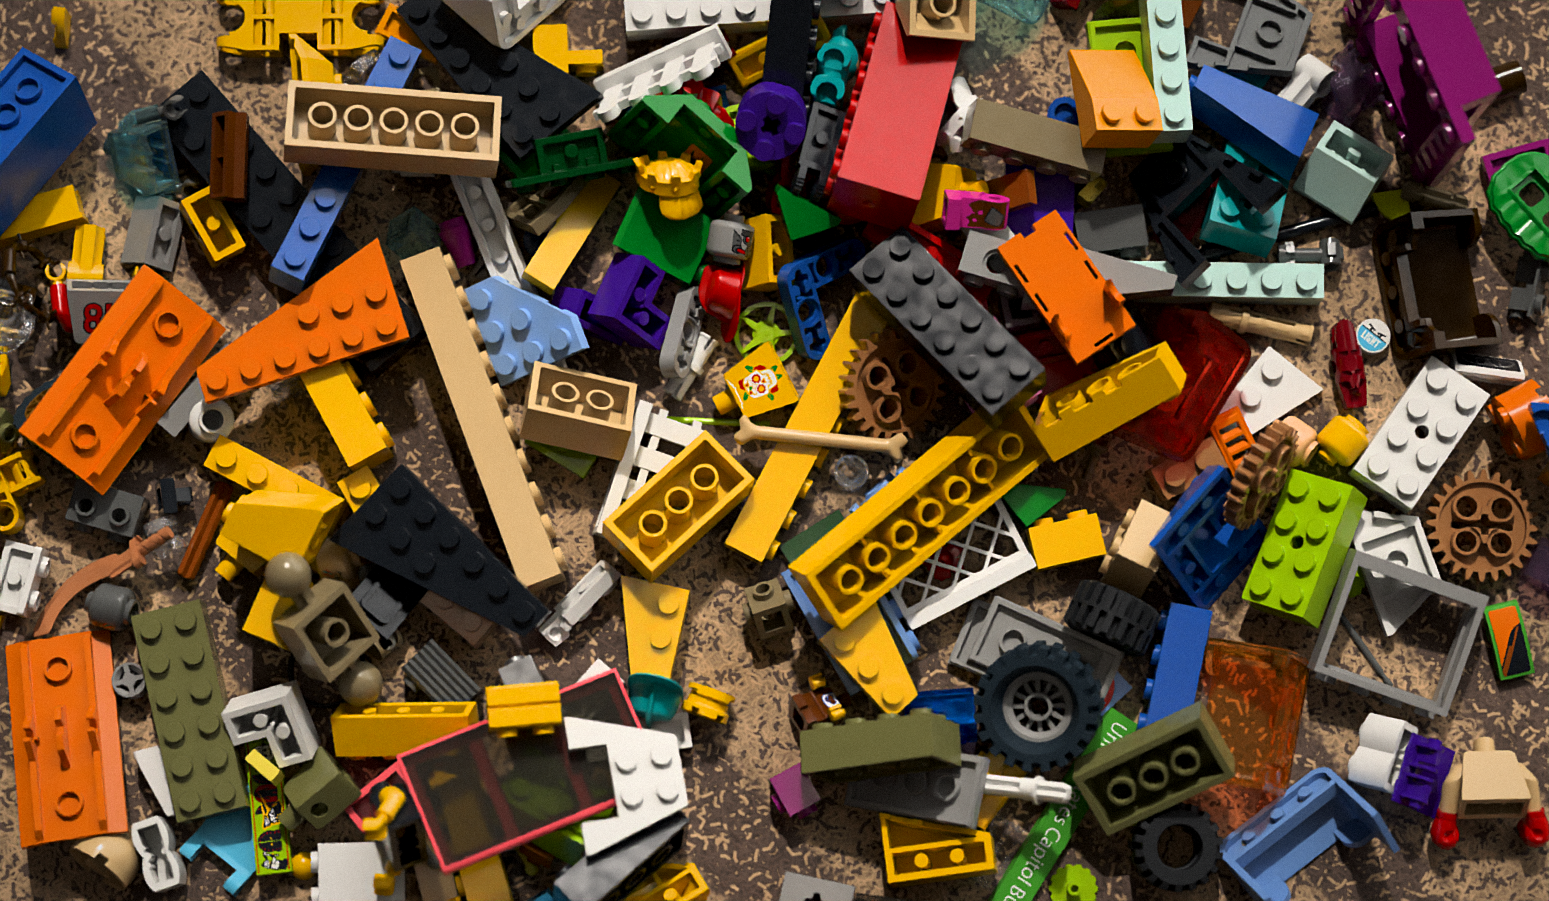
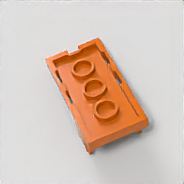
[996,209,1136,366]

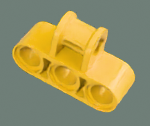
[0,449,46,535]

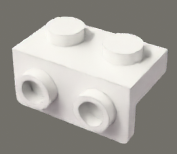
[0,539,51,619]

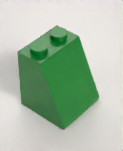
[612,187,714,287]

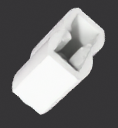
[1348,713,1418,794]
[132,816,187,893]

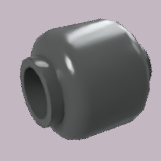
[84,583,140,633]

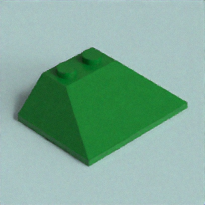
[606,94,752,220]

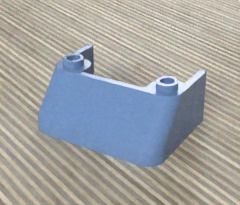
[1219,767,1400,901]

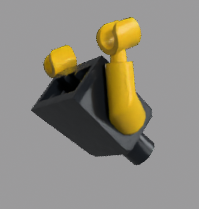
[362,781,428,896]

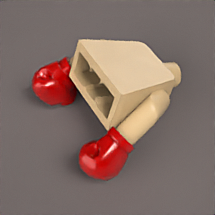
[1430,737,1549,850]

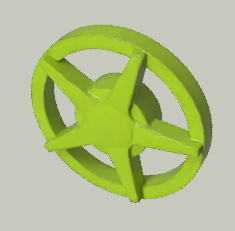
[734,302,795,363]

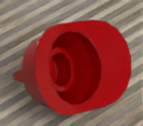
[698,261,745,343]

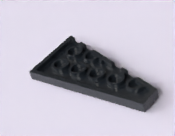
[396,0,604,163]
[329,463,552,638]

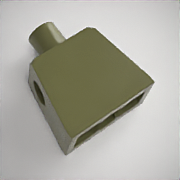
[278,745,362,832]

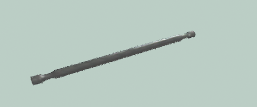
[1328,596,1394,686]

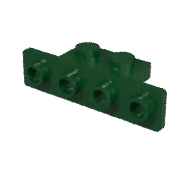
[505,127,642,193]

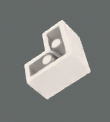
[221,680,321,768]

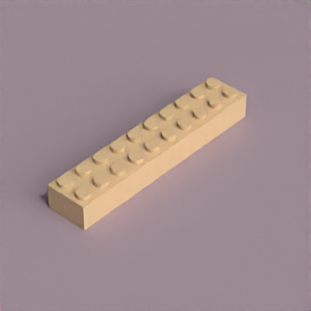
[399,246,569,593]

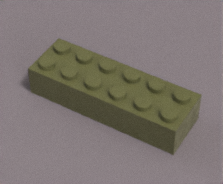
[131,599,250,825]

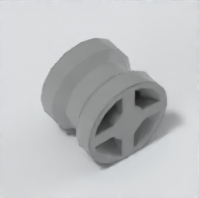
[112,662,147,699]

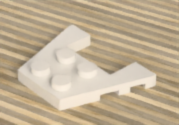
[563,717,688,858]

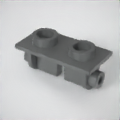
[1508,250,1549,325]

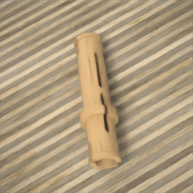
[1207,301,1314,347]

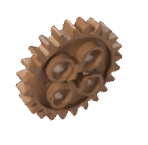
[838,329,946,439]
[1223,421,1299,531]
[1423,469,1540,584]

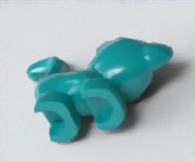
[810,24,859,111]

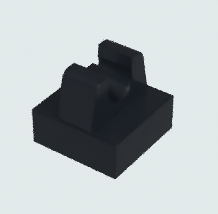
[155,478,193,519]

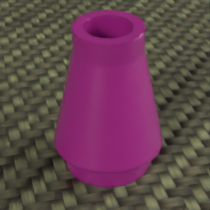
[438,215,477,269]

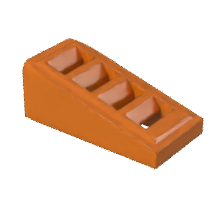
[1206,406,1256,479]

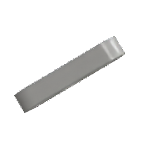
[659,286,705,378]

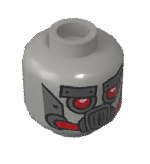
[706,213,755,265]

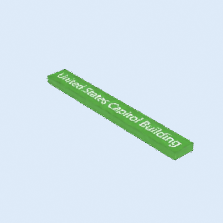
[987,707,1137,901]

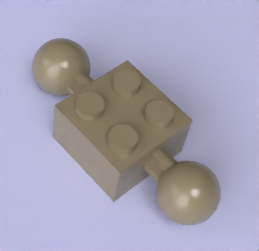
[265,552,383,706]

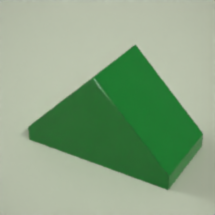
[773,183,842,241]
[1001,484,1066,531]

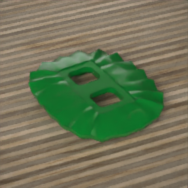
[1486,152,1549,263]

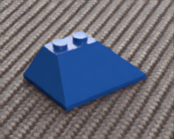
[1149,465,1267,610]

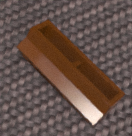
[209,110,249,203]

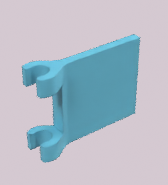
[179,782,256,898]

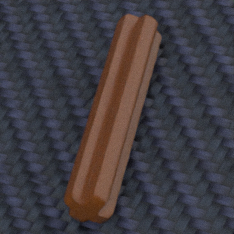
[177,481,234,580]

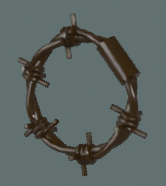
[2,233,61,330]

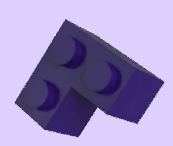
[587,252,670,350]

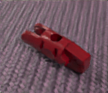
[1330,318,1367,410]

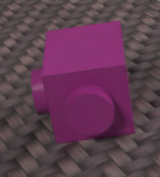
[769,762,821,820]

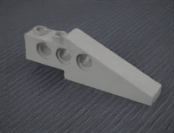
[957,230,1178,310]

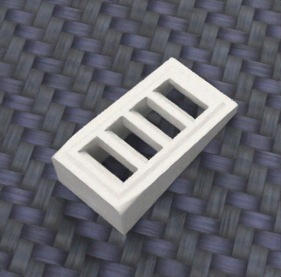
[133,746,176,817]

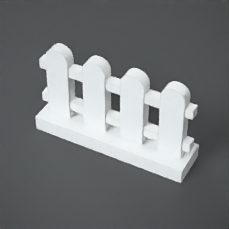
[592,23,732,123]
[592,400,704,539]

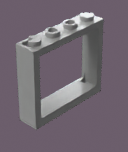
[1307,548,1489,719]

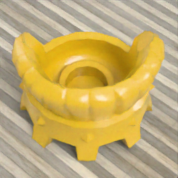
[633,150,703,220]

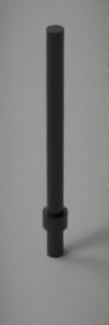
[1198,202,1378,262]

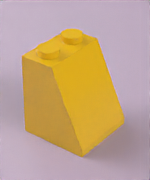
[220,490,345,564]

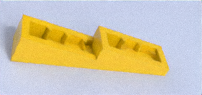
[521,173,621,295]

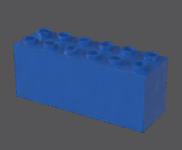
[0,47,97,236]

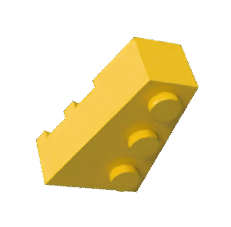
[818,602,918,714]

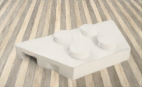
[1351,510,1441,637]

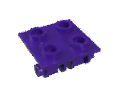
[1391,732,1455,819]

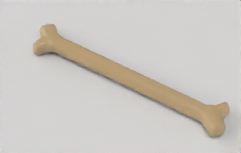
[734,415,908,463]

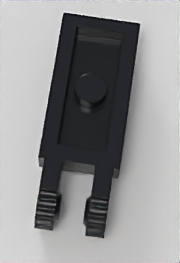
[789,101,846,203]

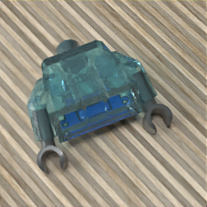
[103,95,203,198]

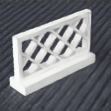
[889,498,1037,630]

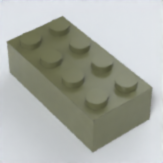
[1073,700,1235,836]
[799,708,962,784]

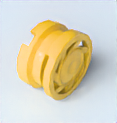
[680,682,736,725]

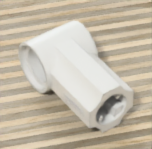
[1277,54,1338,109]

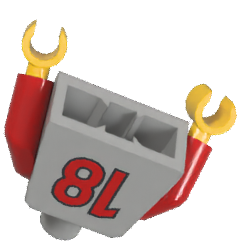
[45,263,155,344]

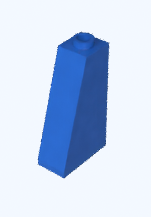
[1189,64,1319,181]

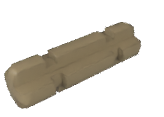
[1400,181,1468,210]

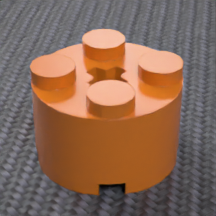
[1485,379,1549,461]

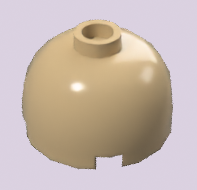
[69,829,142,891]

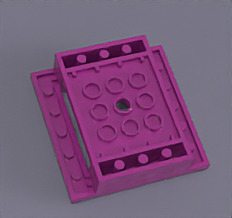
[1342,0,1502,187]

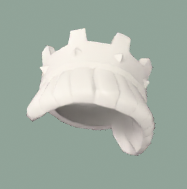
[936,76,978,156]

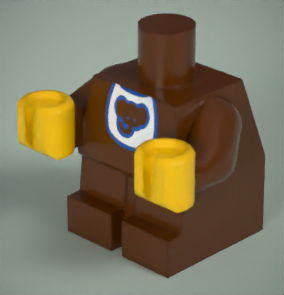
[789,673,851,733]

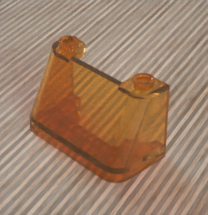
[1202,637,1309,797]

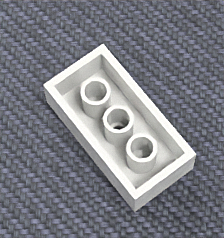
[1348,355,1490,514]

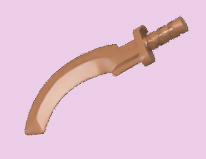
[33,526,174,637]

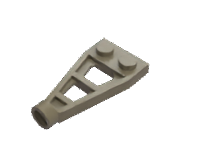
[505,124,623,236]

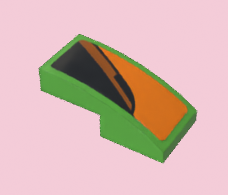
[1483,599,1535,681]

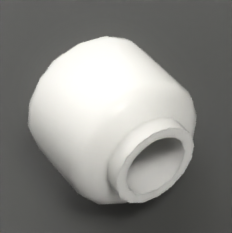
[187,399,235,444]

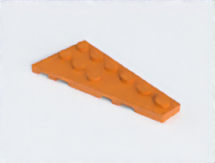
[196,237,410,404]

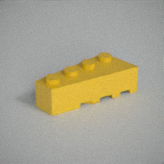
[1032,341,1187,462]

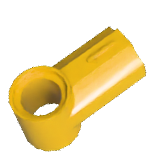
[67,224,106,280]

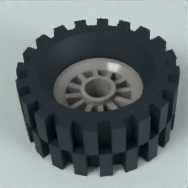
[973,640,1104,772]

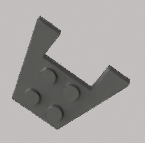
[1187,0,1313,77]

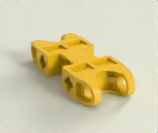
[216,0,385,57]

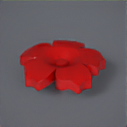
[922,543,965,582]

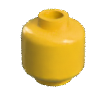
[1316,414,1369,467]

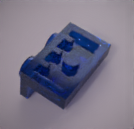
[904,687,977,746]

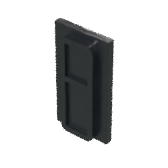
[352,564,428,641]

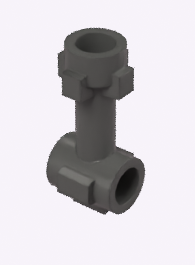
[1277,238,1344,272]

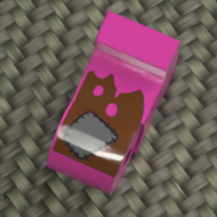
[941,189,1010,230]

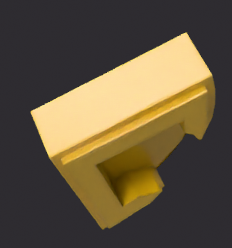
[51,7,71,49]

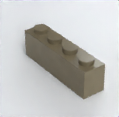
[960,98,1107,184]

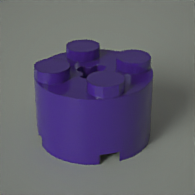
[735,82,807,161]

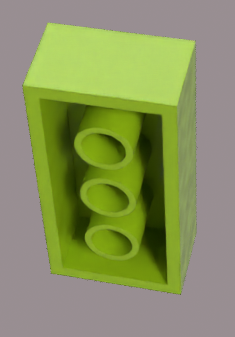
[1241,468,1368,629]

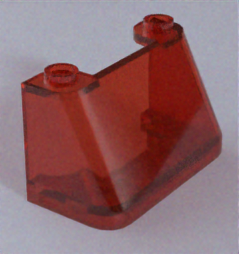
[1108,306,1251,462]

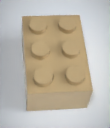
[519,361,637,461]

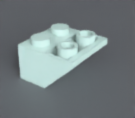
[1293,120,1394,225]

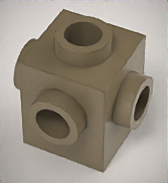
[742,578,795,640]

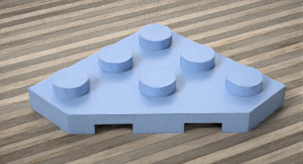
[464,276,590,386]

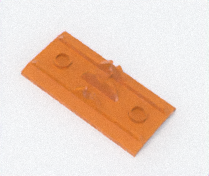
[17,264,226,496]
[5,630,129,850]

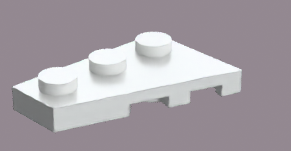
[1203,346,1324,446]

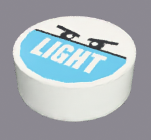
[1355,319,1391,355]

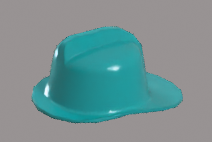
[628,673,684,728]

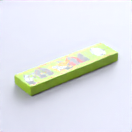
[245,737,294,877]

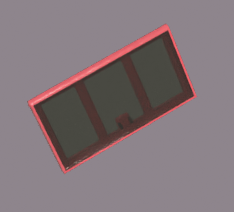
[396,668,642,876]

